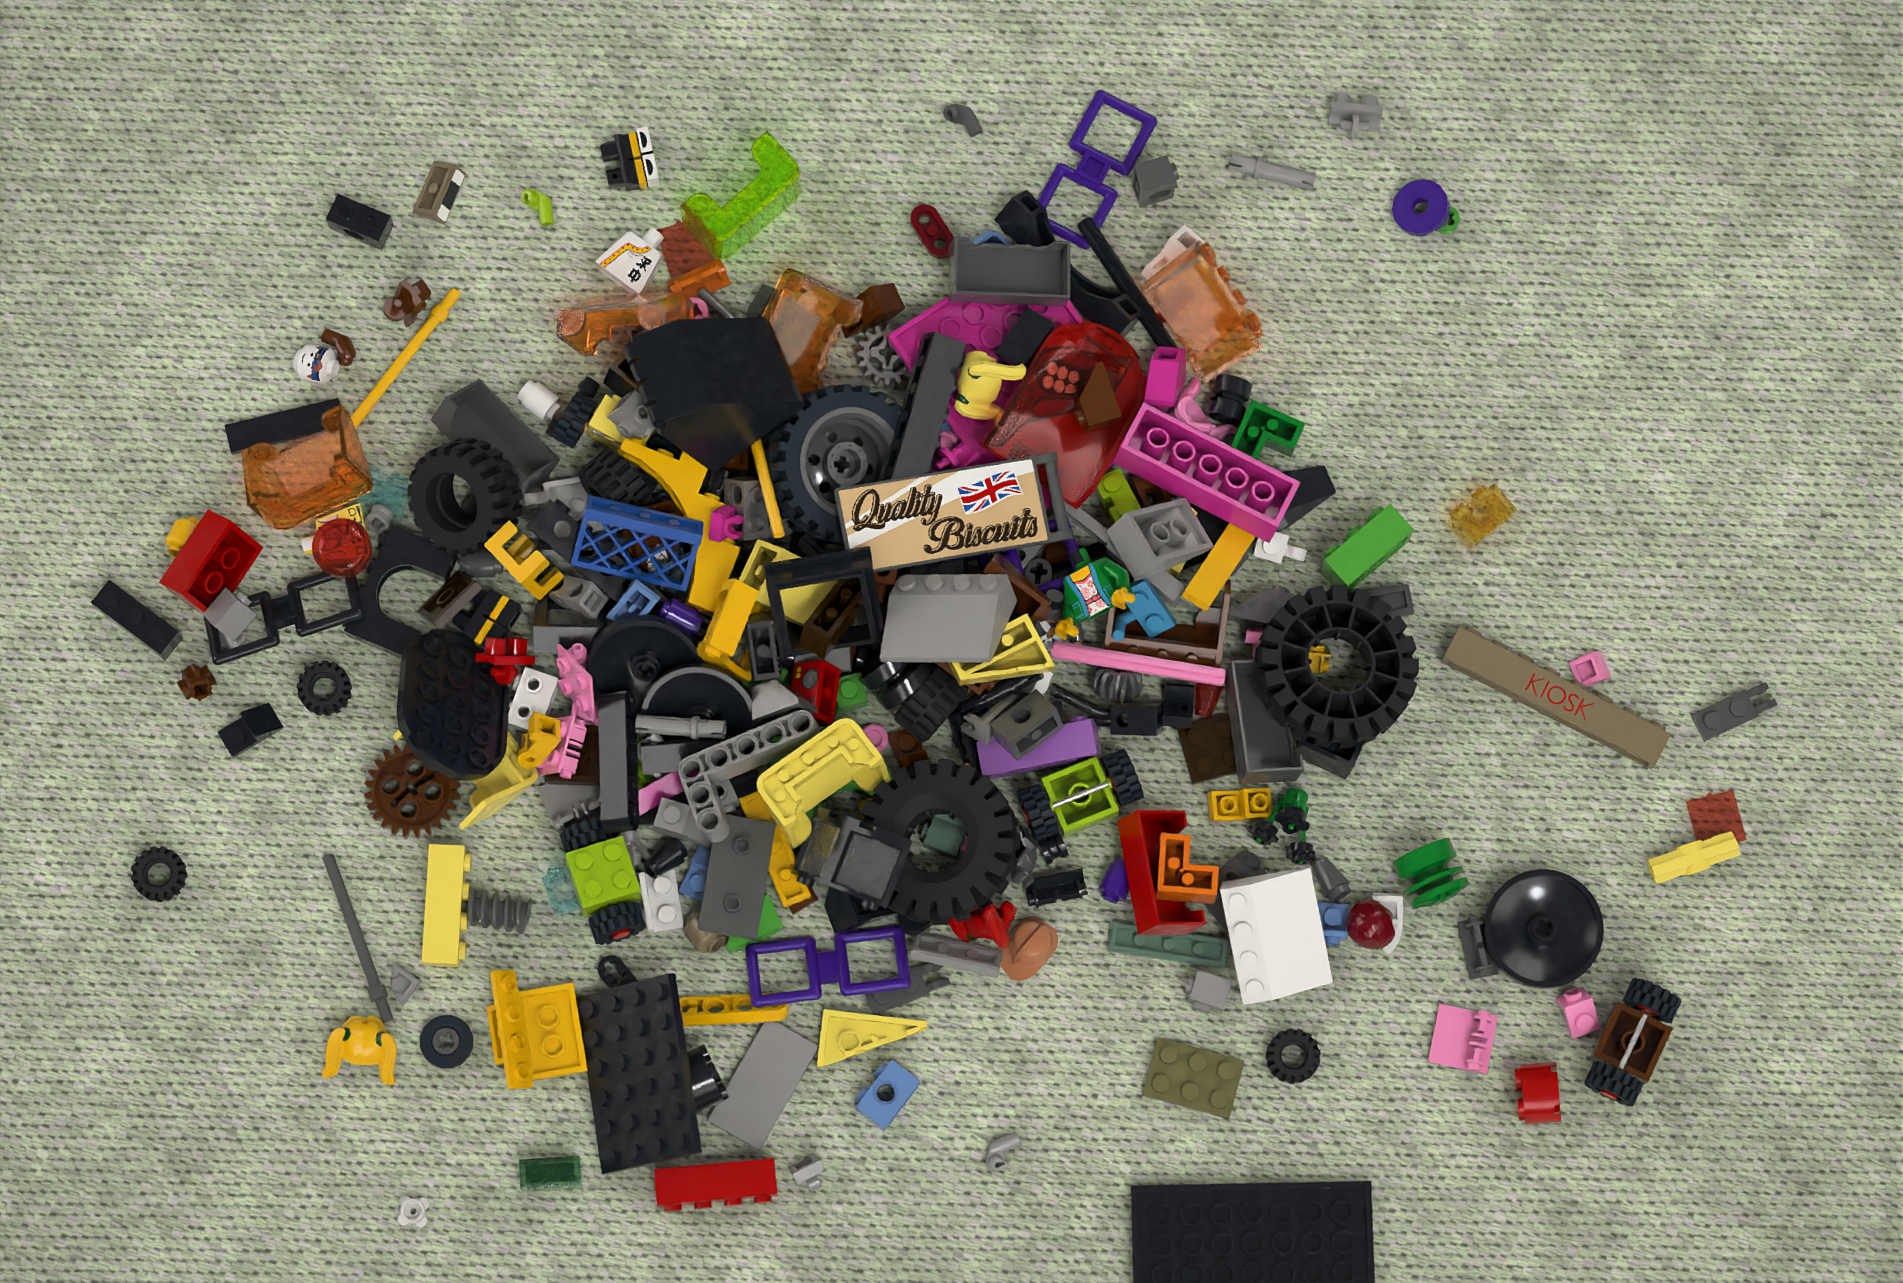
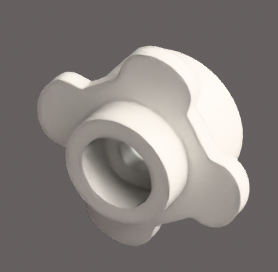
[398,1196,429,1228]

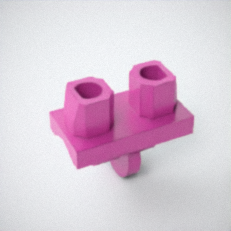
[932,442,982,473]

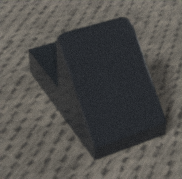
[217,703,284,758]

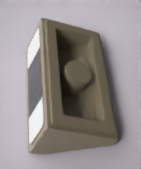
[412,161,466,224]

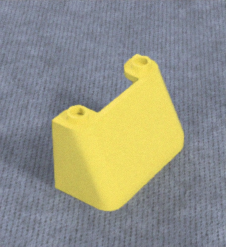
[757,718,891,848]

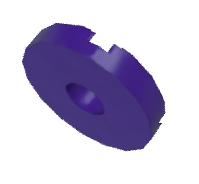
[1392,179,1450,237]

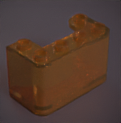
[762,268,864,394]

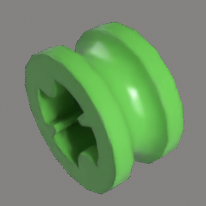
[1437,206,1460,234]

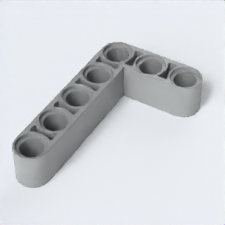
[678,710,821,843]

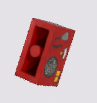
[792,660,841,728]

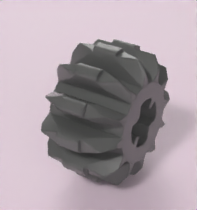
[1093,666,1143,704]

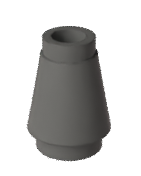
[1312,857,1351,903]

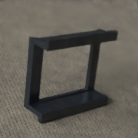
[764,546,885,661]

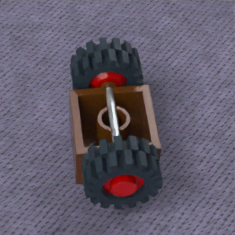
[1584,978,1682,1107]

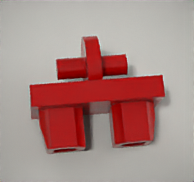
[475,637,535,685]

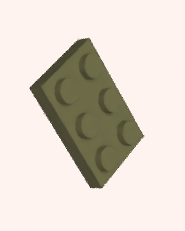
[1142,1037,1245,1119]

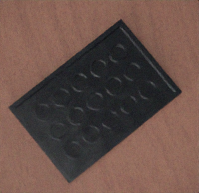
[576,973,702,1175]

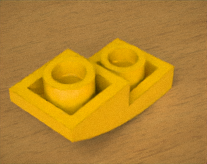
[1207,788,1272,822]

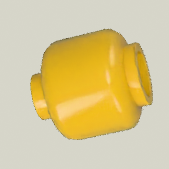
[165,517,200,558]

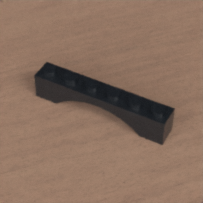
[994,190,1145,341]

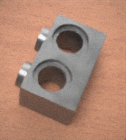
[724,476,769,540]

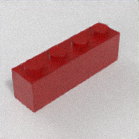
[654,1158,778,1212]

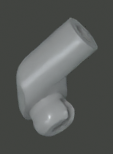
[985,1131,1021,1172]

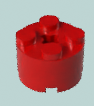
[1515,1062,1561,1125]

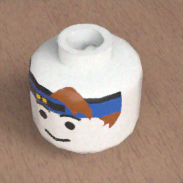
[293,344,339,385]

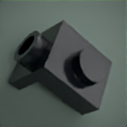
[1162,683,1195,729]

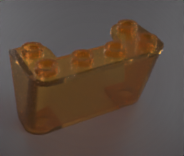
[1141,240,1264,383]

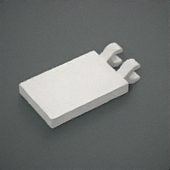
[524,477,622,538]

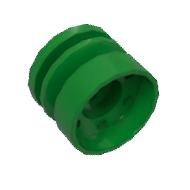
[1392,838,1470,909]

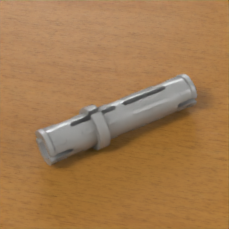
[1228,152,1316,191]
[635,714,727,740]

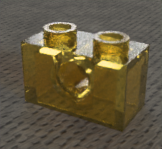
[1447,483,1517,551]

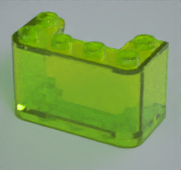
[680,131,801,260]

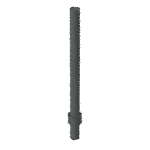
[322,854,394,1023]

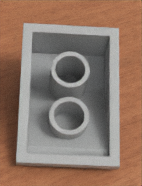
[1106,498,1214,581]

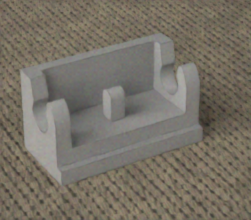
[961,691,1023,746]

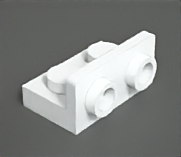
[638,869,684,934]

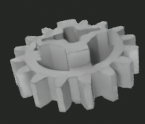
[857,324,911,388]

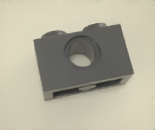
[1131,155,1179,208]
[990,689,1064,761]

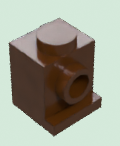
[1129,478,1172,509]

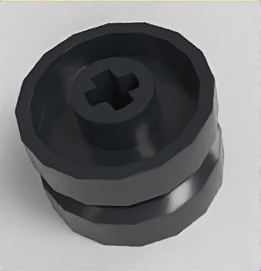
[859,654,935,710]

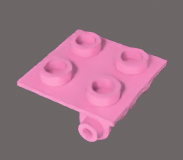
[556,643,595,721]
[536,715,587,779]
[1428,1004,1498,1074]

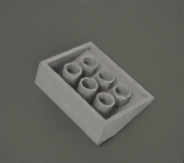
[880,574,1017,662]

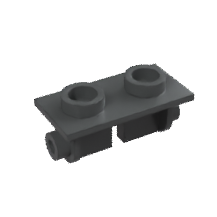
[1457,916,1499,980]

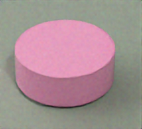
[862,724,888,753]

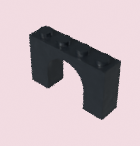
[342,525,459,658]

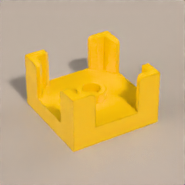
[484,520,564,601]

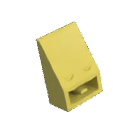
[739,539,838,626]

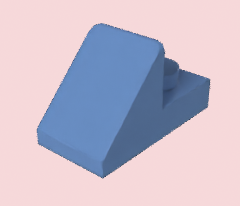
[678,846,711,903]

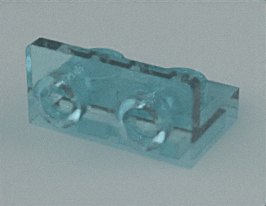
[345,465,410,522]

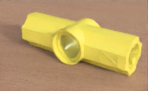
[1647,831,1740,884]

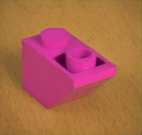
[1144,346,1186,408]

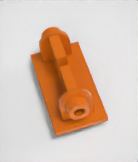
[667,258,731,307]

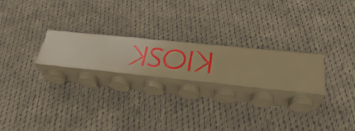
[1441,626,1671,770]

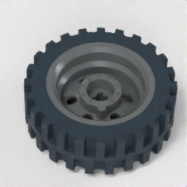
[762,384,902,544]

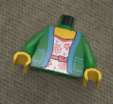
[1055,548,1135,640]

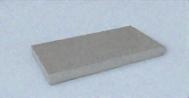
[707,1022,819,1151]

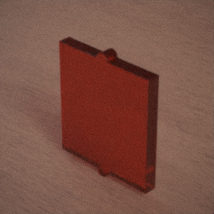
[657,217,715,277]
[1686,790,1747,842]

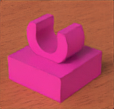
[709,504,745,542]

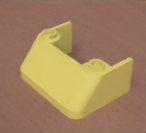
[393,730,538,830]

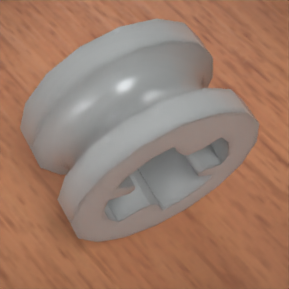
[364,505,394,534]

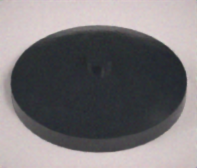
[586,615,705,715]
[641,663,759,742]
[1483,869,1604,989]

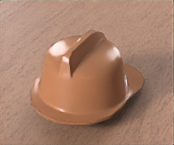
[996,916,1058,981]

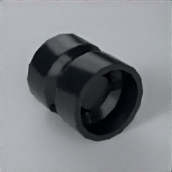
[1206,374,1253,426]

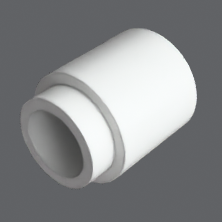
[517,380,562,422]

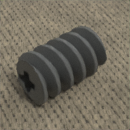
[467,888,532,934]

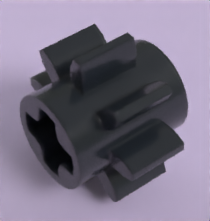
[702,468,735,503]

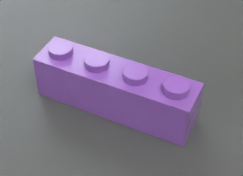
[976,716,1102,780]

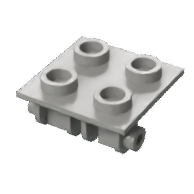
[537,783,601,836]

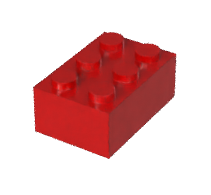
[159,509,263,614]

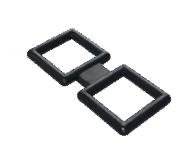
[203,563,364,665]

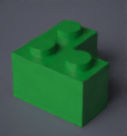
[1231,400,1305,460]

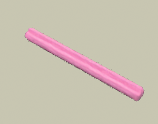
[1051,641,1226,686]

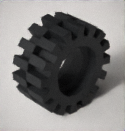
[296,660,352,716]
[131,846,187,902]
[1266,1028,1321,1084]

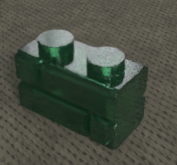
[519,1156,583,1192]

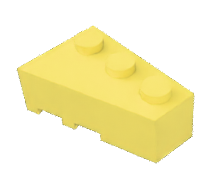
[947,614,1055,686]

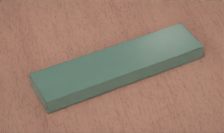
[1108,921,1230,969]

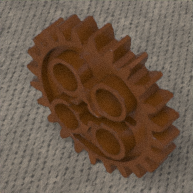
[364,743,461,839]

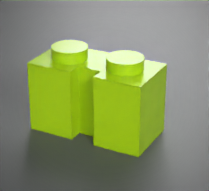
[1093,468,1141,525]

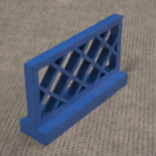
[571,495,704,591]

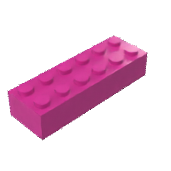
[1113,402,1301,543]

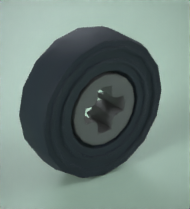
[420,1015,473,1069]

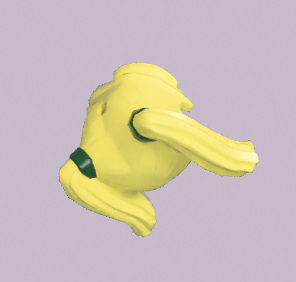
[954,351,1027,423]

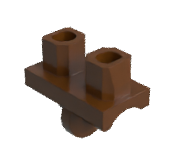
[383,279,431,327]

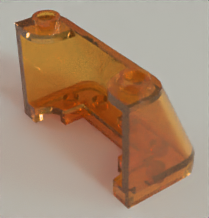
[556,291,693,356]
[241,404,373,530]

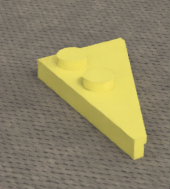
[817,1009,927,1068]

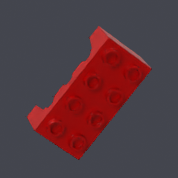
[1117,810,1206,935]

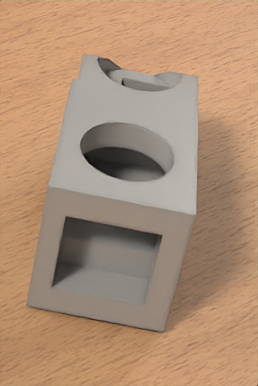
[548,575,609,620]

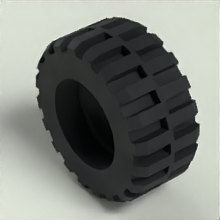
[407,438,523,556]

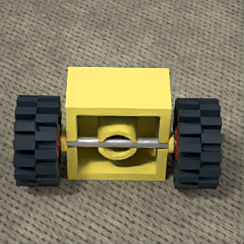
[552,391,677,492]

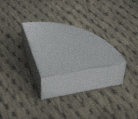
[391,964,421,1006]

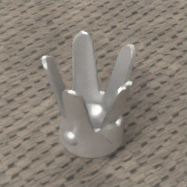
[616,830,651,870]

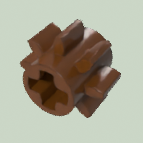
[177,663,216,701]

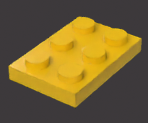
[519,983,588,1081]

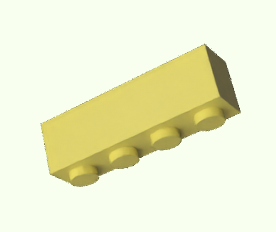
[422,844,472,967]

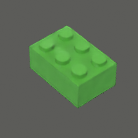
[1320,503,1414,593]

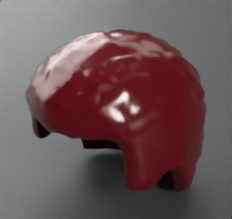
[1346,899,1395,950]

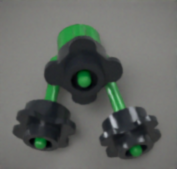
[1247,788,1316,865]

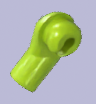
[521,189,555,227]

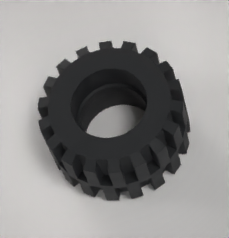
[578,448,654,507]
[894,666,969,743]

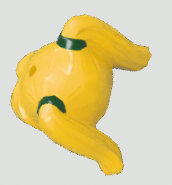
[321,1015,397,1086]

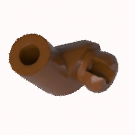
[321,328,356,366]

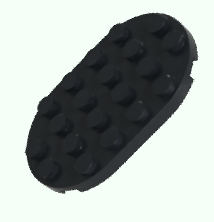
[397,629,510,781]

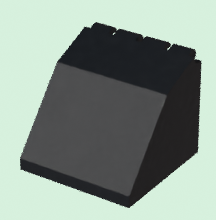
[623,317,805,473]

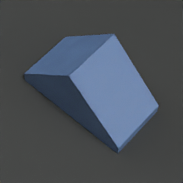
[606,579,660,622]

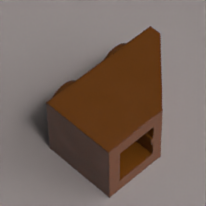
[834,283,906,339]

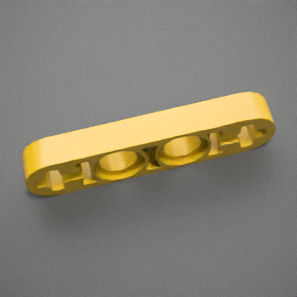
[679,992,789,1026]

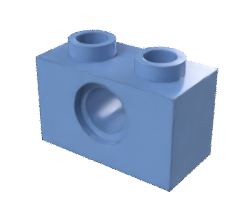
[855,1060,921,1131]

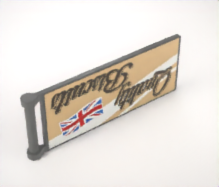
[834,452,1074,573]

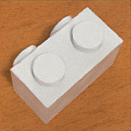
[508,667,559,733]

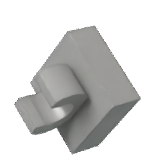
[788,1154,824,1192]

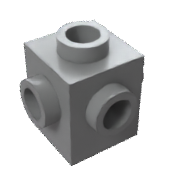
[607,390,656,439]

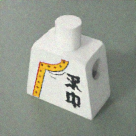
[595,227,664,301]

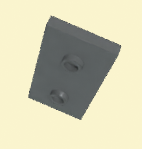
[697,814,776,941]

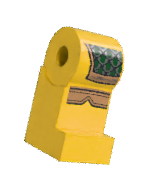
[517,712,561,768]

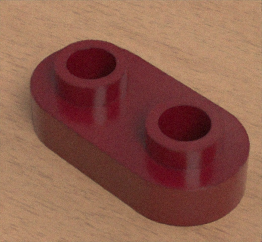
[910,204,954,259]

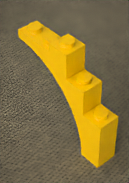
[617,437,740,617]

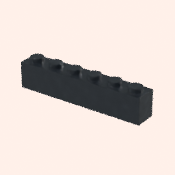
[880,332,966,481]

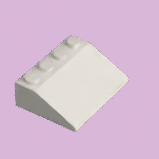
[1220,867,1333,1005]

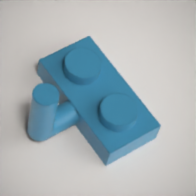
[1113,578,1176,641]

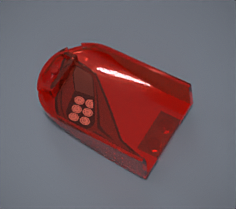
[980,321,1147,509]

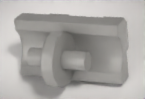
[1328,93,1383,139]

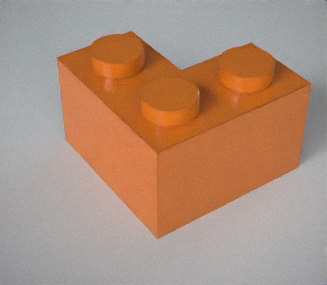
[1155,833,1219,904]

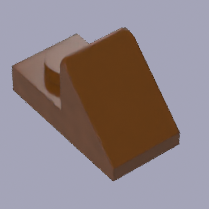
[888,729,928,770]

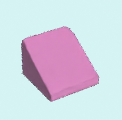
[1569,651,1612,687]

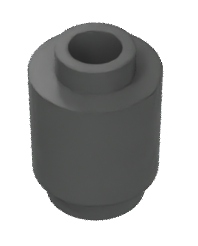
[460,549,503,578]

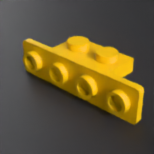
[486,970,533,1089]

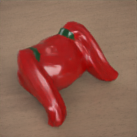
[949,901,1017,948]

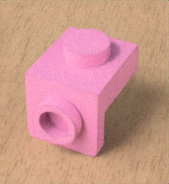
[1556,987,1601,1039]

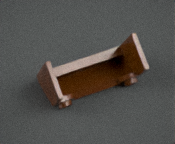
[1104,580,1231,668]

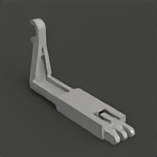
[1019,501,1200,612]

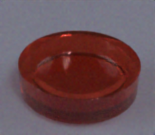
[312,518,372,579]

